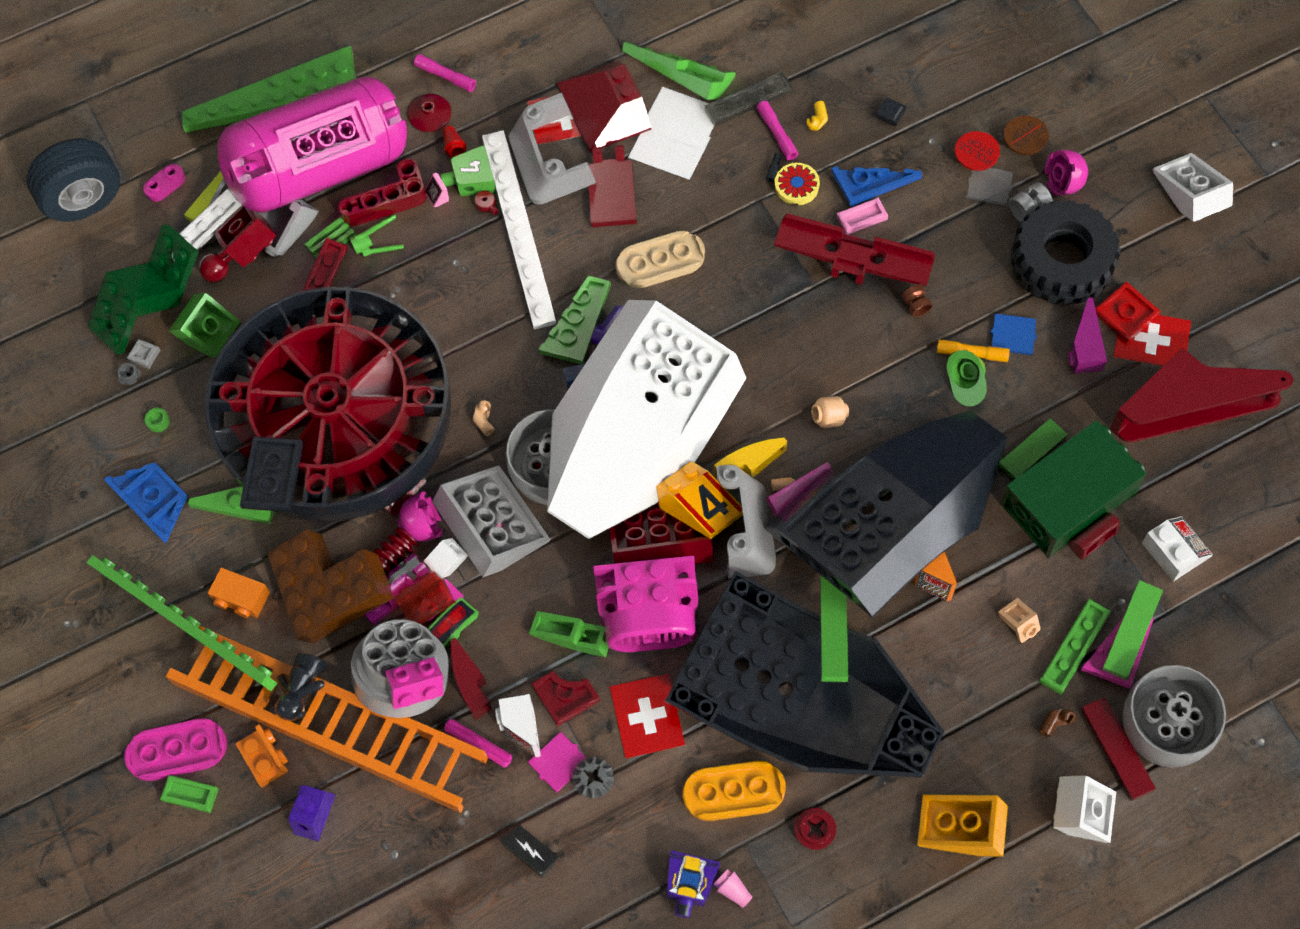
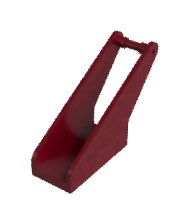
[1110,348,1293,443]

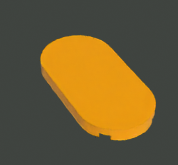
[683,761,786,821]

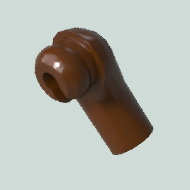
[1039,708,1076,737]

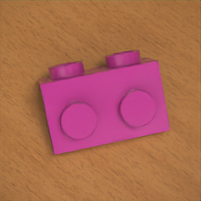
[385,657,443,710]

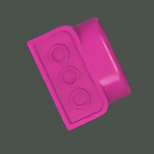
[593,556,699,652]

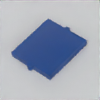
[990,314,1037,355]

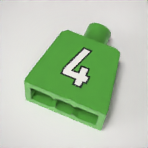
[441,145,496,196]

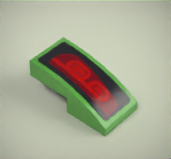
[428,597,479,648]

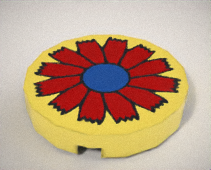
[775,163,820,205]

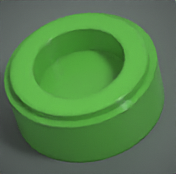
[144,407,170,432]

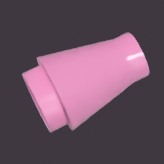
[714,869,753,908]

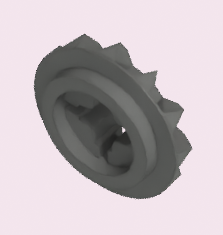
[573,756,614,798]

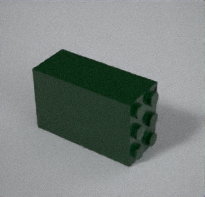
[1000,420,1147,559]

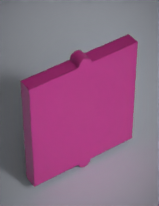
[528,732,587,793]

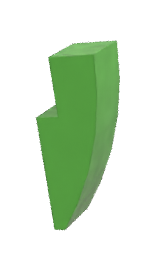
[529,611,609,658]

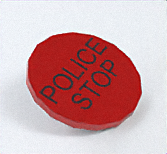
[955,131,1000,171]

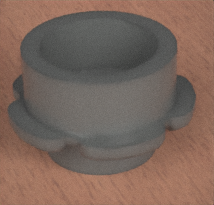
[117,363,141,385]

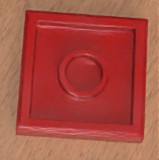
[1095,281,1161,343]

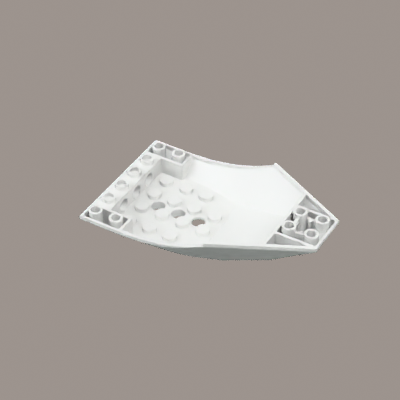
[547,300,746,539]

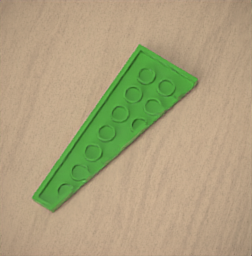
[182,46,356,133]

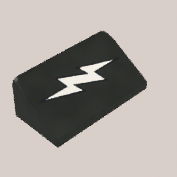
[501,825,559,878]

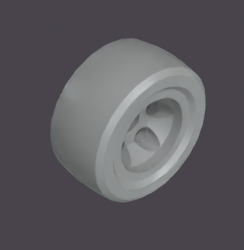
[506,409,555,505]
[1122,665,1226,768]

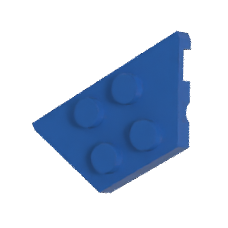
[104,462,187,543]

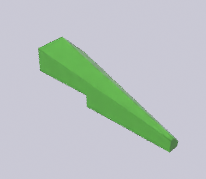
[622,42,736,100]

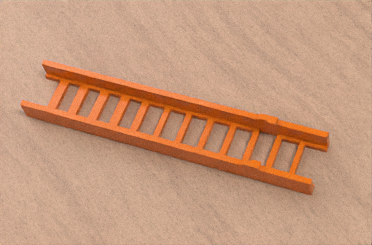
[166,626,488,813]

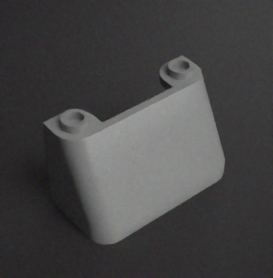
[209,179,319,257]
[716,465,776,579]

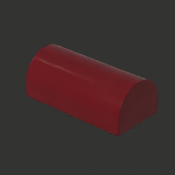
[1069,512,1120,560]

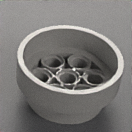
[351,619,449,718]

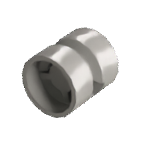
[1009,182,1053,222]

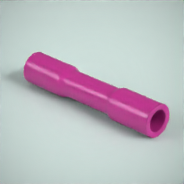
[414,54,476,92]
[756,101,799,160]

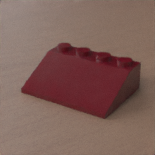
[609,502,714,564]

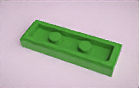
[999,418,1068,480]

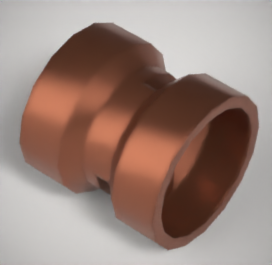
[902,285,933,317]

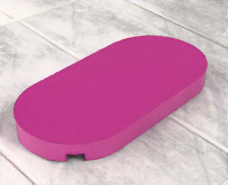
[124,718,227,781]

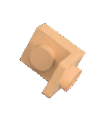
[998,598,1040,643]

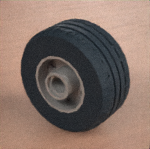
[26,138,120,222]

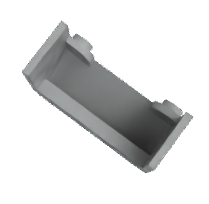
[509,93,596,205]

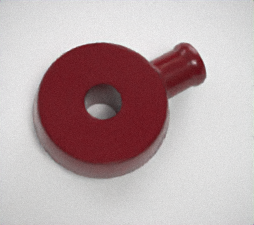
[474,191,499,215]

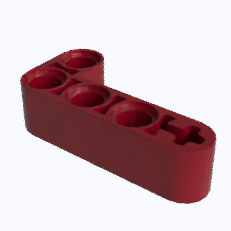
[338,159,427,227]

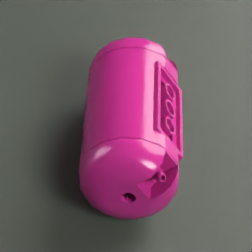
[217,77,407,213]

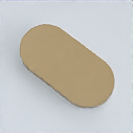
[616,231,705,288]

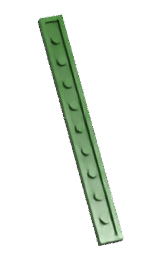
[87,555,277,692]

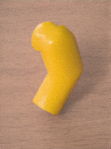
[806,101,828,131]

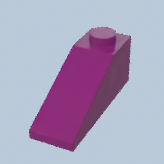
[1068,298,1107,374]

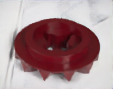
[795,808,837,850]

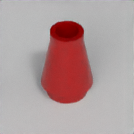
[442,126,466,158]

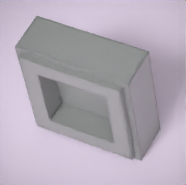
[127,339,160,369]

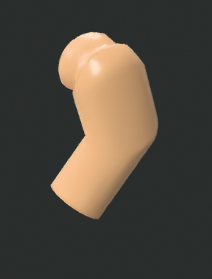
[473,400,495,436]

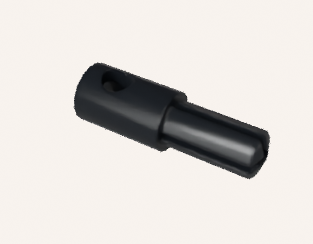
[766,153,782,183]

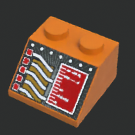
[912,552,957,601]

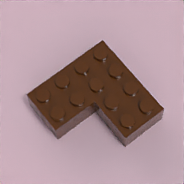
[267,529,394,643]

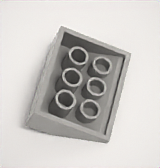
[432,465,550,577]

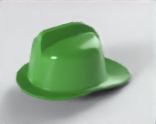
[947,350,987,406]

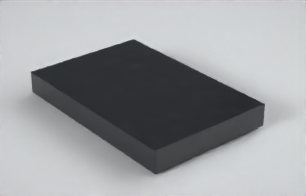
[240,436,303,513]

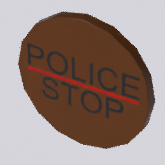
[1003,115,1049,155]

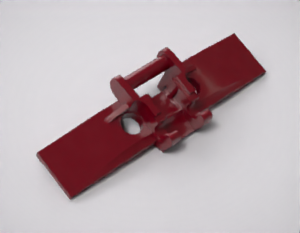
[774,213,935,286]

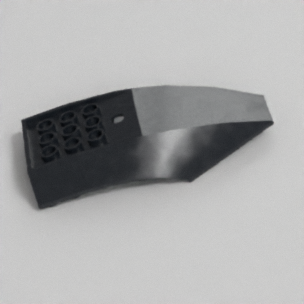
[764,410,1007,618]
[665,571,944,778]

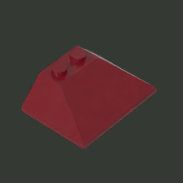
[557,60,651,153]

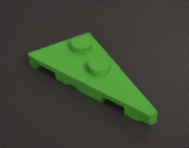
[188,487,274,524]

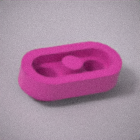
[143,164,185,202]

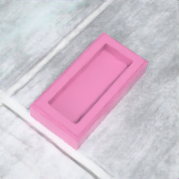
[837,198,888,235]

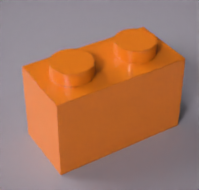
[207,568,270,618]

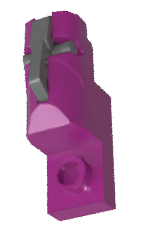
[364,553,429,626]

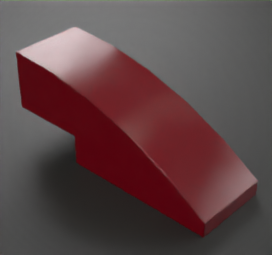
[451,638,492,720]

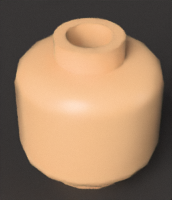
[812,396,849,428]

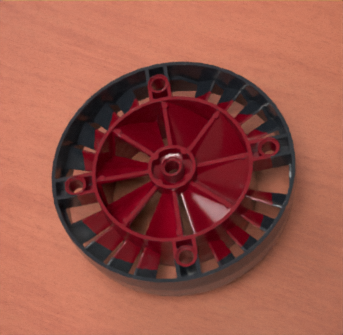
[205,287,451,522]

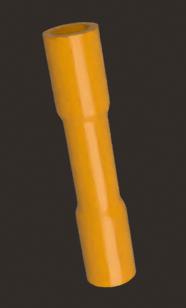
[937,339,1010,363]

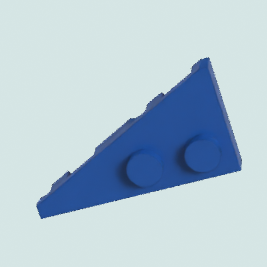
[831,167,922,207]

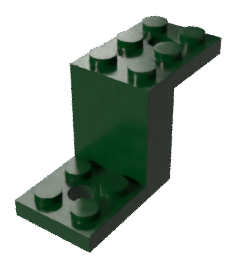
[88,224,199,355]

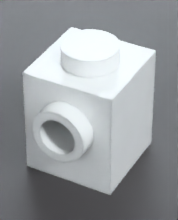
[424,538,468,579]

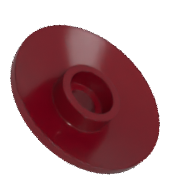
[408,94,452,132]

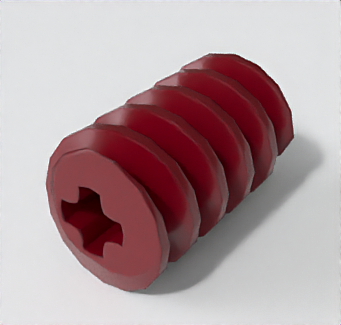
[373,527,418,573]

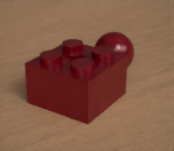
[199,206,276,282]

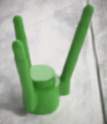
[350,215,404,257]

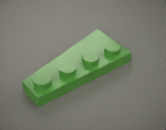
[538,276,611,364]

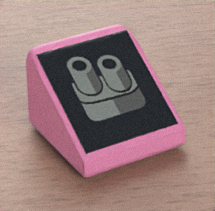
[425,173,449,207]

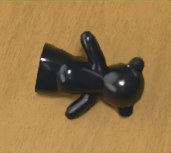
[270,653,327,721]

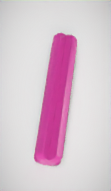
[444,719,512,768]

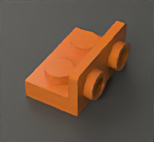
[236,724,288,788]

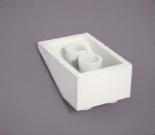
[1153,153,1233,222]

